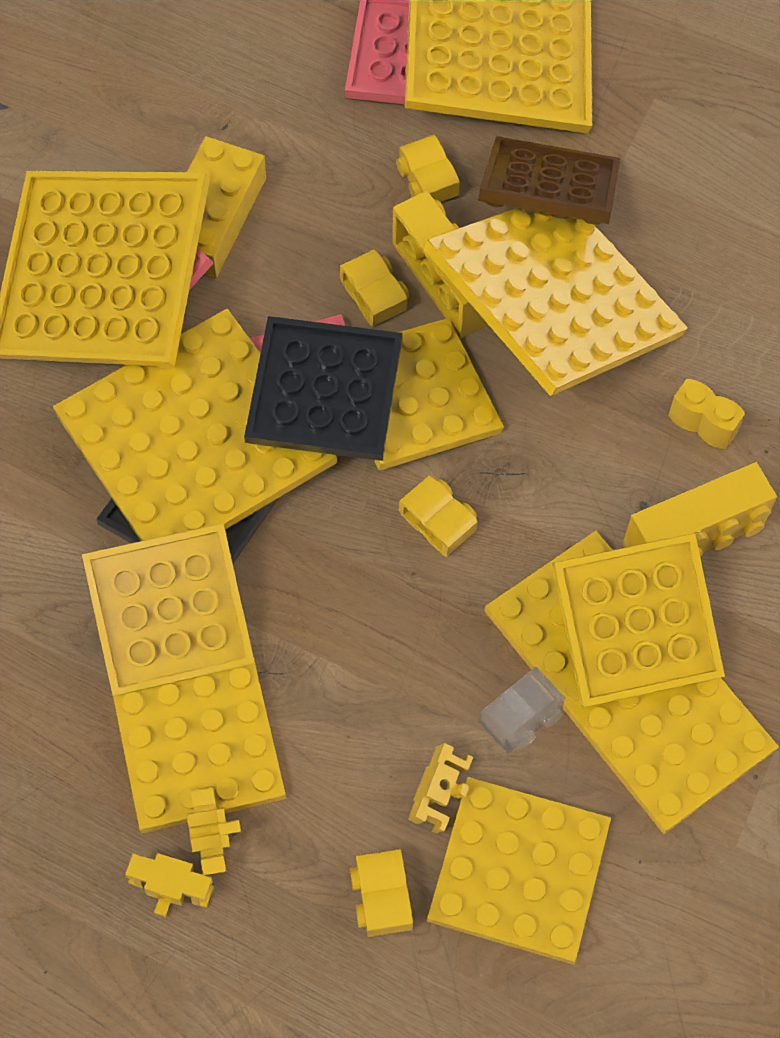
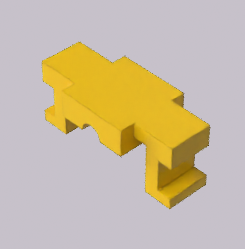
[408,743,473,834]
[187,786,241,875]
[125,853,214,917]

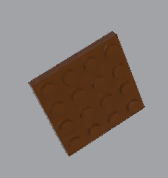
[478,136,620,225]

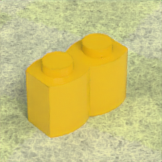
[396,135,460,202]
[340,249,409,327]
[668,379,745,449]
[398,475,478,557]
[350,849,413,937]

